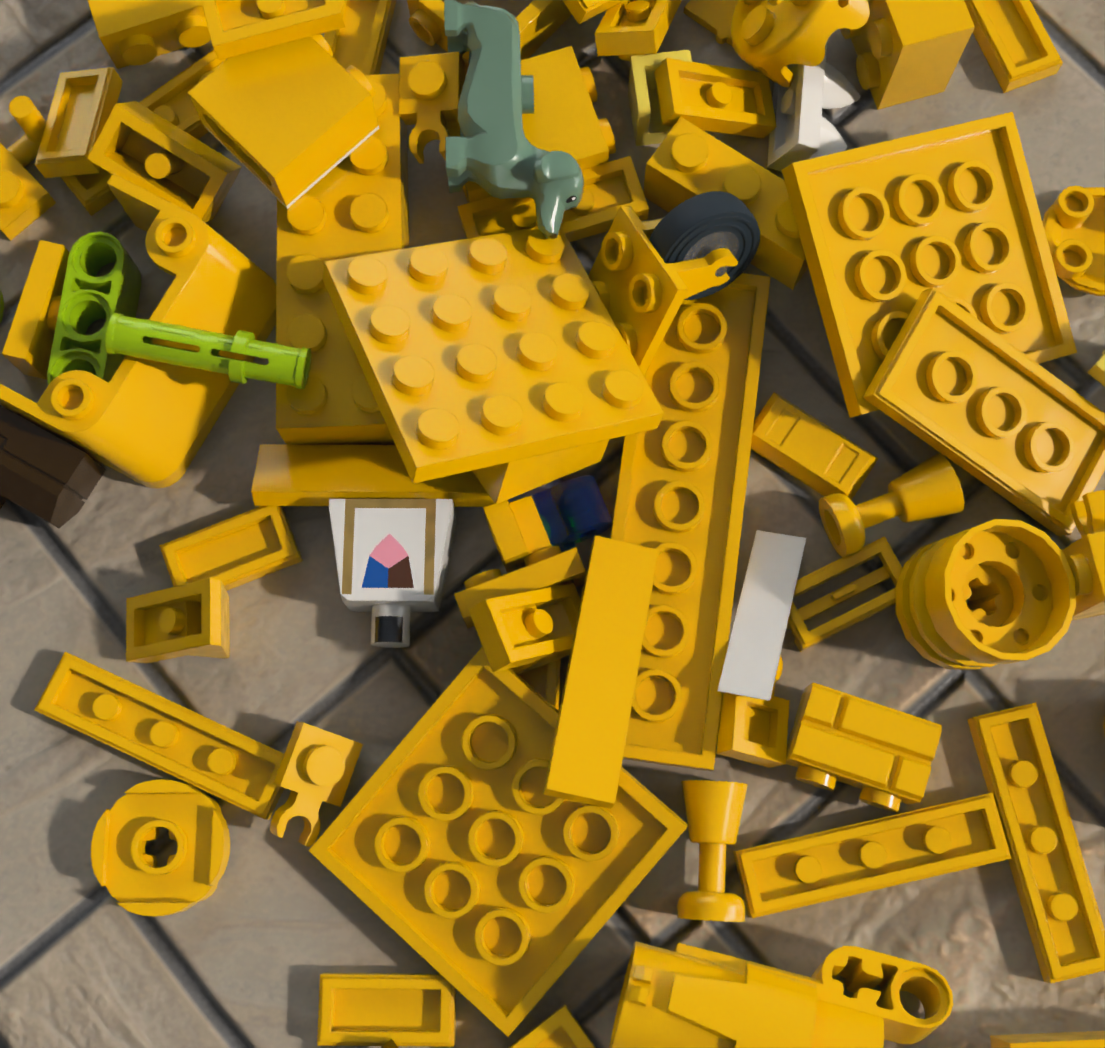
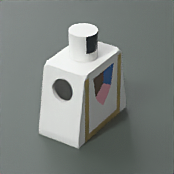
[329,499,457,648]

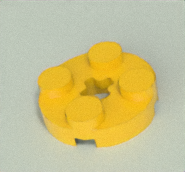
[91,779,230,917]

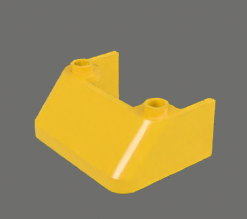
[0,173,276,489]

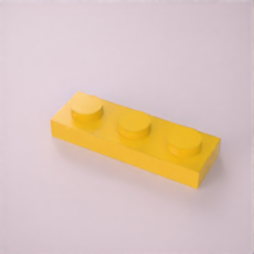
[457,156,649,242]

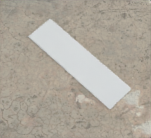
[717,530,806,701]

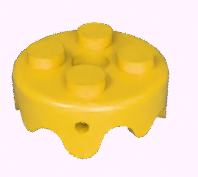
[731,0,870,88]

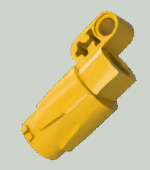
[609,941,953,1048]

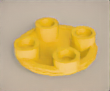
[1042,186,1105,296]

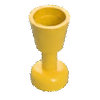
[819,453,965,557]
[677,780,748,922]

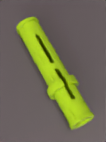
[105,313,312,389]

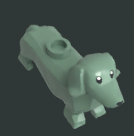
[444,0,584,239]

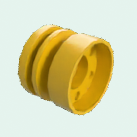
[895,519,1076,670]

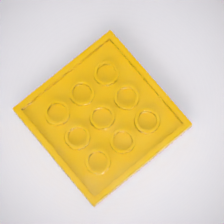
[782,112,1077,418]
[322,226,664,484]
[308,647,688,1037]

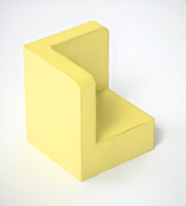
[628,50,692,146]

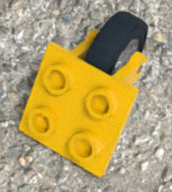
[588,191,760,375]

